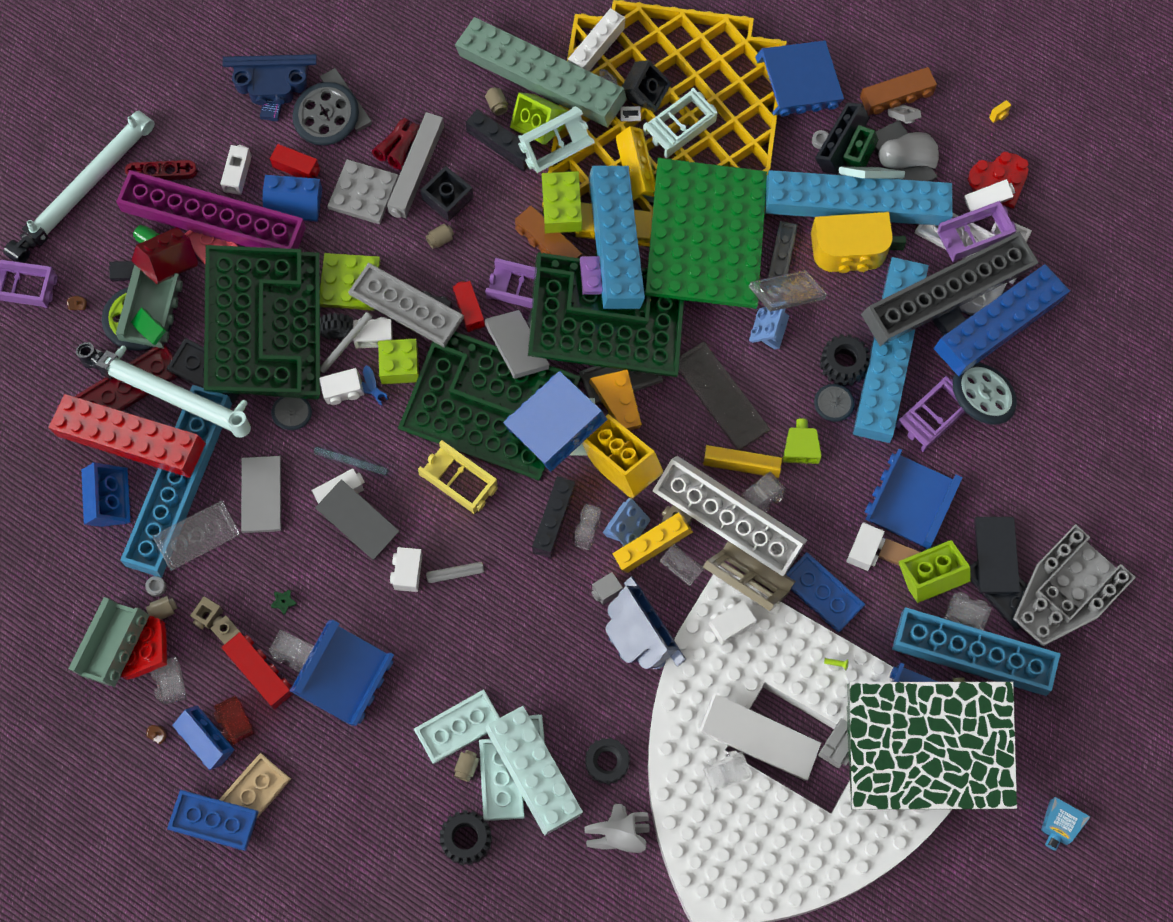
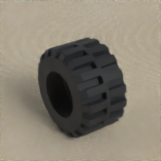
[820,334,870,386]
[440,810,492,865]

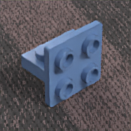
[749,304,789,350]
[603,498,650,546]

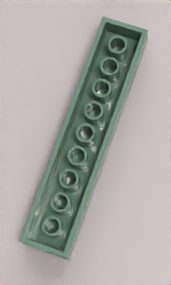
[455,17,627,128]

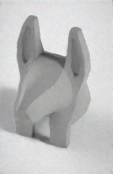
[585,804,650,853]

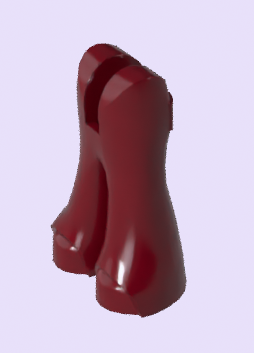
[372,117,420,170]

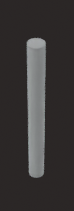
[320,312,372,373]

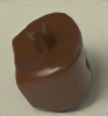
[67,296,87,310]
[146,725,168,744]

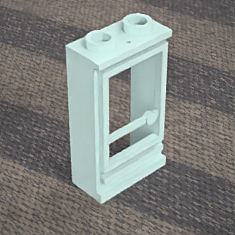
[643,88,717,159]
[518,106,595,173]

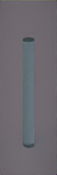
[314,447,388,476]

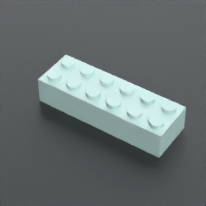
[486,706,583,836]

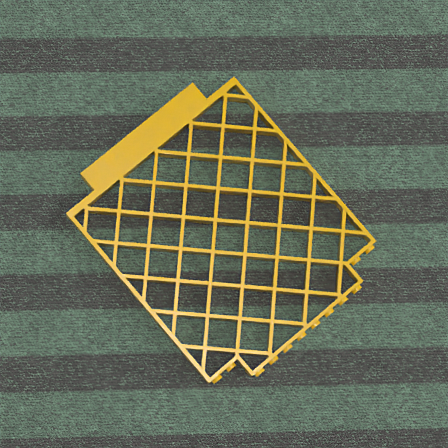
[542,0,787,247]

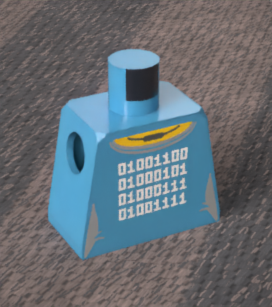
[1041,797,1090,851]

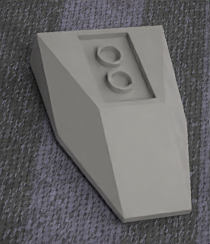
[1013,524,1136,646]

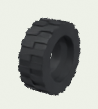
[585,738,630,785]

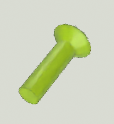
[824,658,849,671]

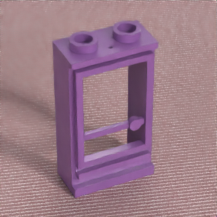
[937,201,1016,262]
[485,258,535,308]
[0,260,57,308]
[896,376,971,452]

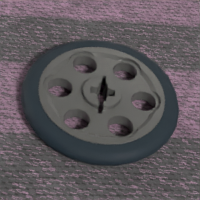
[292,82,359,146]

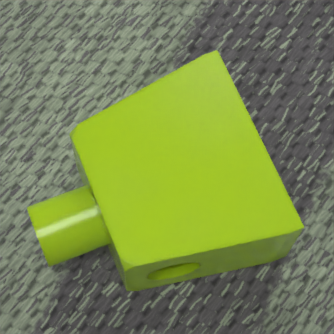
[783,419,821,464]

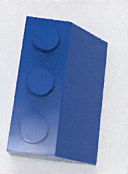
[263,175,323,222]
[81,462,130,527]

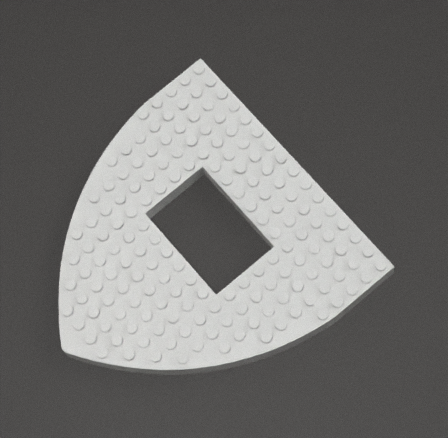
[648,566,952,922]

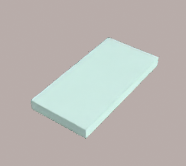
[414,689,500,765]
[479,739,524,821]

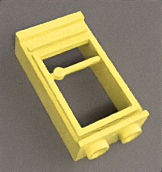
[418,440,498,514]

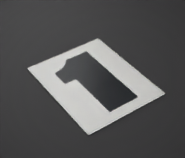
[620,106,641,121]

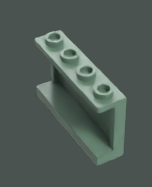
[116,265,183,348]
[68,597,150,688]

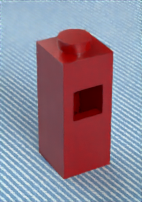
[270,144,320,178]
[452,281,485,333]

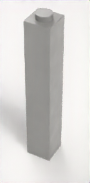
[387,112,444,218]

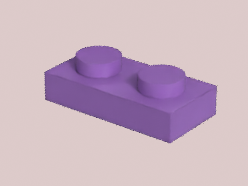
[580,256,603,295]

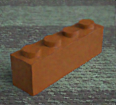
[860,67,937,115]
[515,205,582,258]

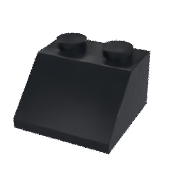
[622,60,671,112]

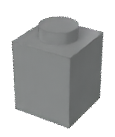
[591,572,623,605]

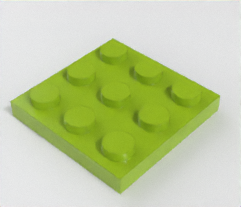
[320,253,380,311]

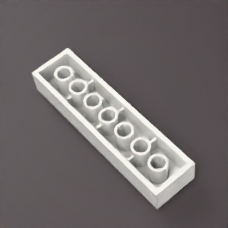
[653,456,807,576]

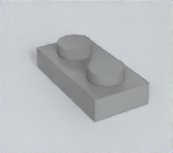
[888,105,921,123]

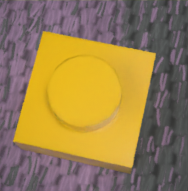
[989,100,1011,123]

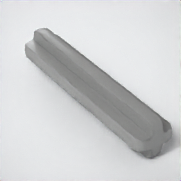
[426,562,484,583]

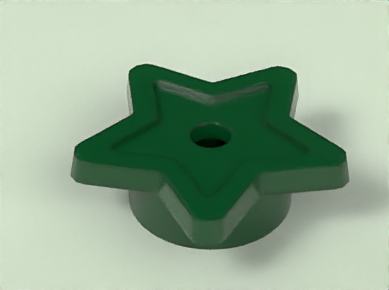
[271,590,297,615]

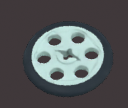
[952,363,1017,425]

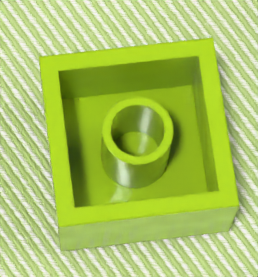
[378,339,419,384]

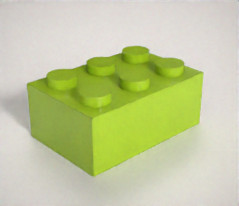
[542,171,582,233]

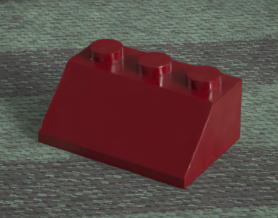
[132,227,198,284]

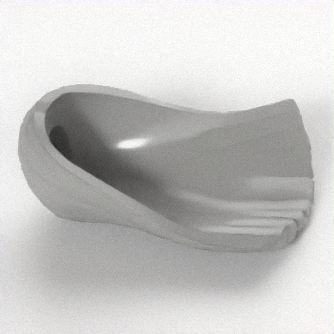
[878,132,939,169]

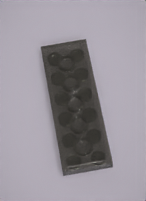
[679,341,770,451]

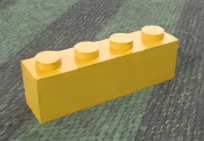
[612,512,693,573]

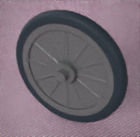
[814,384,854,422]
[271,397,312,430]

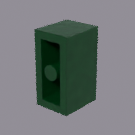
[843,125,879,167]

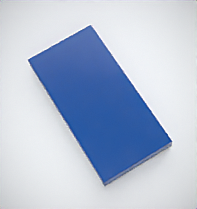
[785,552,865,633]
[167,790,259,851]

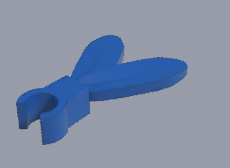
[362,366,388,405]

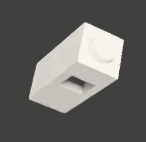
[220,145,252,195]
[964,179,1015,212]
[312,468,365,504]

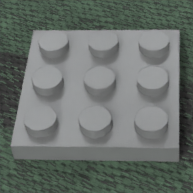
[328,160,398,225]

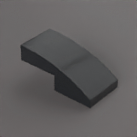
[109,261,135,282]

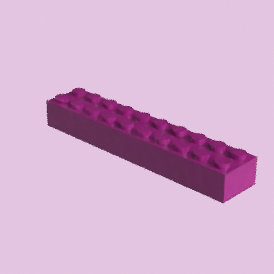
[116,170,306,249]

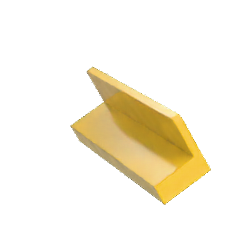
[616,126,655,200]
[703,445,782,478]

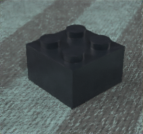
[420,166,474,222]

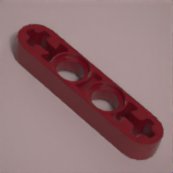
[125,160,198,180]

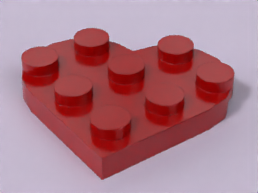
[968,152,1029,209]
[120,616,167,680]

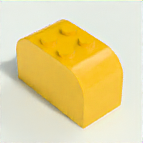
[811,212,892,273]
[582,414,663,498]

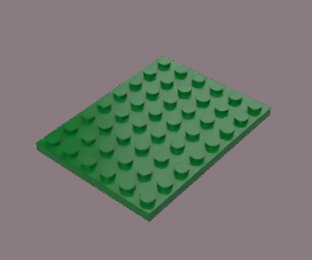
[645,158,767,309]

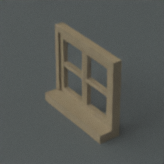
[703,541,796,611]

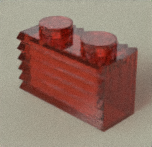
[213,695,255,744]

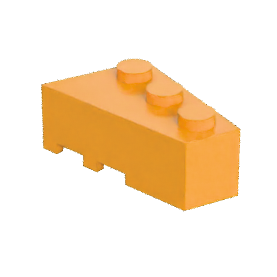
[589,370,641,431]

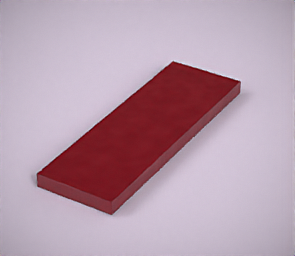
[74,344,177,411]

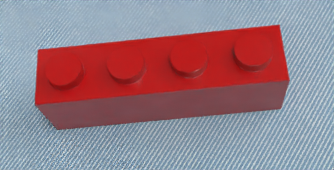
[221,632,293,710]

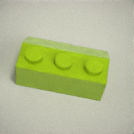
[510,92,568,144]
[899,540,970,603]

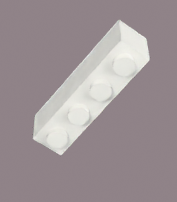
[568,8,625,71]

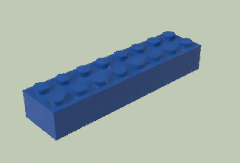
[934,264,1070,376]

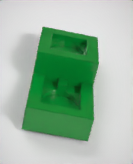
[131,307,166,345]

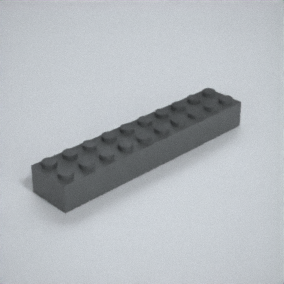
[861,231,1039,347]

